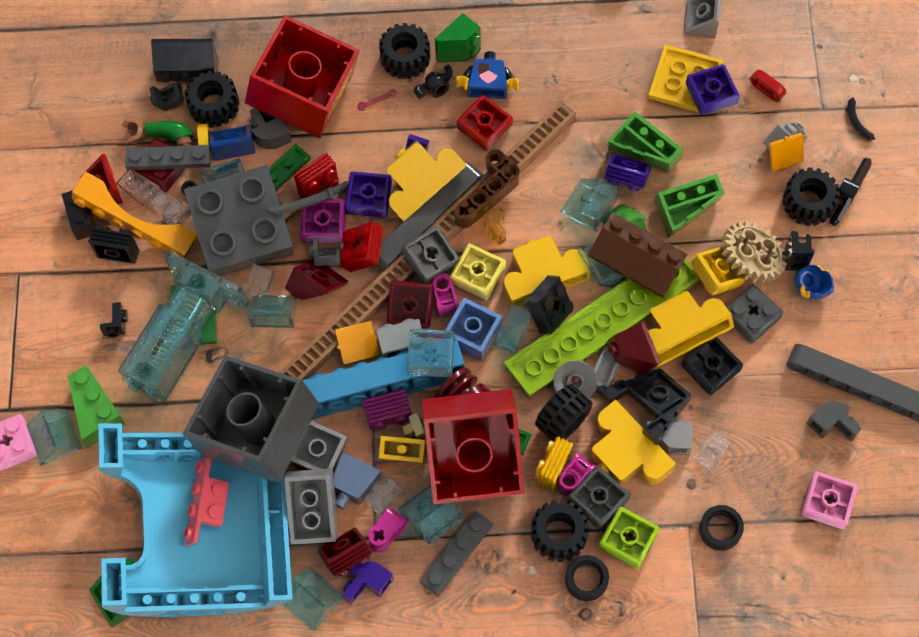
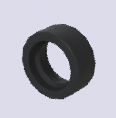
[699,505,744,551]
[565,555,609,601]

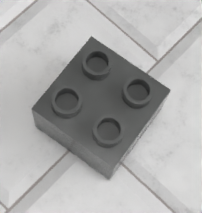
[184,165,294,279]
[183,355,319,484]

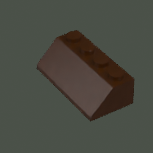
[587,212,688,298]

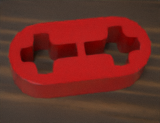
[749,69,786,102]

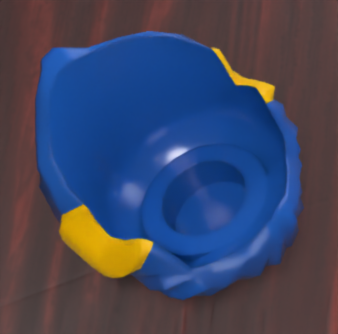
[794,264,834,300]

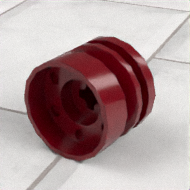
[434,367,491,398]

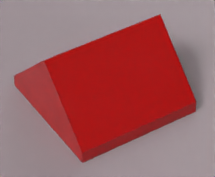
[80,154,123,212]

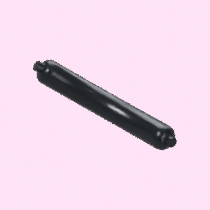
[847,97,876,141]

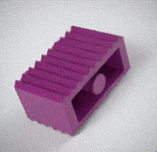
[362,388,412,431]

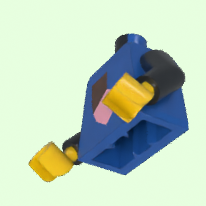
[455,51,519,99]

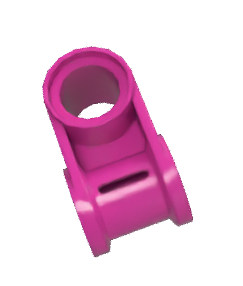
[433,274,459,318]
[558,452,597,496]
[368,507,408,552]

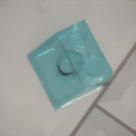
[560,178,619,232]
[399,485,465,544]

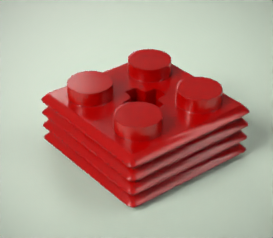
[456,95,513,151]
[294,153,339,198]
[340,221,384,273]

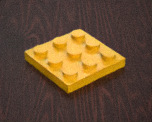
[648,44,724,115]

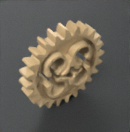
[720,221,787,284]

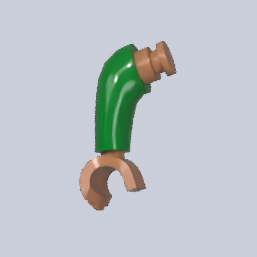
[122,117,194,146]

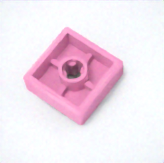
[0,414,37,471]
[801,471,858,530]

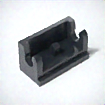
[784,231,814,271]

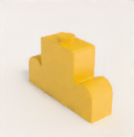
[387,141,467,222]
[504,236,591,309]
[649,291,734,367]
[591,399,676,486]

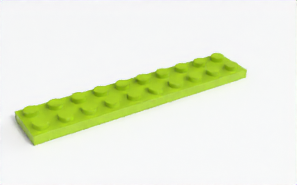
[504,246,701,399]

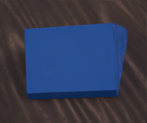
[210,125,255,161]

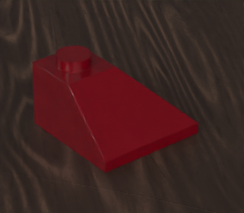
[284,259,348,300]
[607,322,661,374]

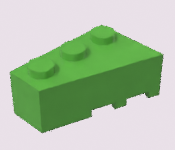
[607,112,683,172]
[654,174,724,238]
[67,365,125,448]

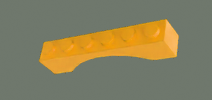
[72,171,197,261]

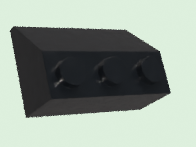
[151,39,219,83]

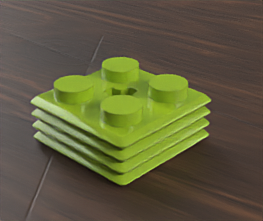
[599,507,660,569]

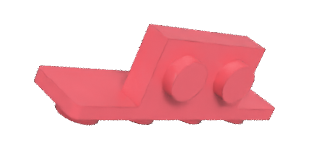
[183,457,229,547]

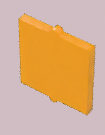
[769,133,804,172]
[334,321,380,365]

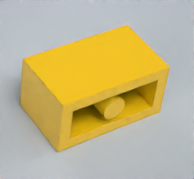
[379,435,428,463]

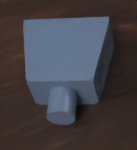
[333,452,382,510]

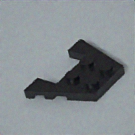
[597,368,691,445]

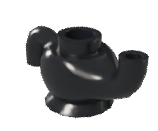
[414,64,453,99]

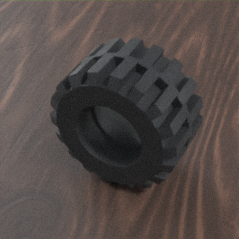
[379,23,430,79]
[185,71,239,127]
[782,167,840,226]
[535,384,593,441]
[531,500,589,562]

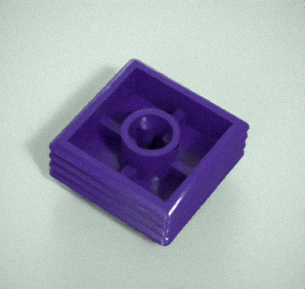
[685,64,740,115]
[603,154,651,191]
[345,171,392,218]

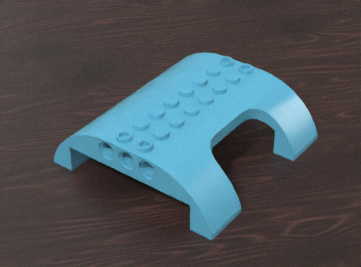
[98,424,293,617]

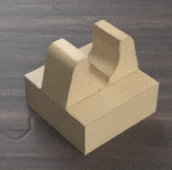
[402,413,426,439]

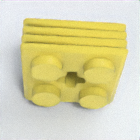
[450,244,506,300]

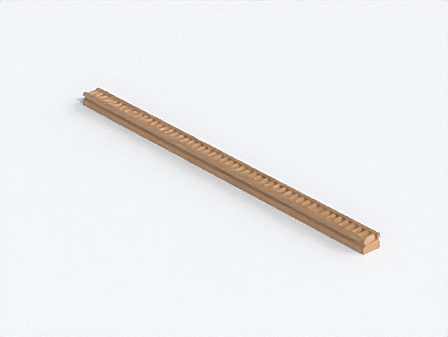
[279,101,576,380]

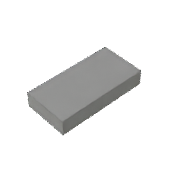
[594,346,620,389]

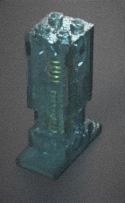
[118,250,250,402]

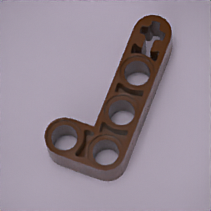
[455,149,520,229]

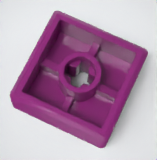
[300,200,345,243]

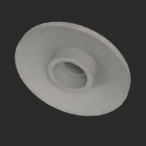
[553,360,597,399]

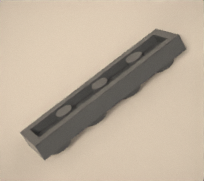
[125,145,211,171]
[420,511,493,597]

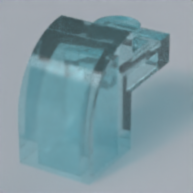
[494,304,532,353]

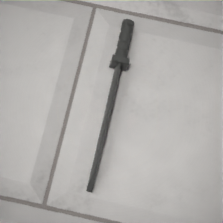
[265,181,349,215]

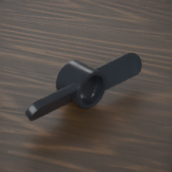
[830,158,872,226]

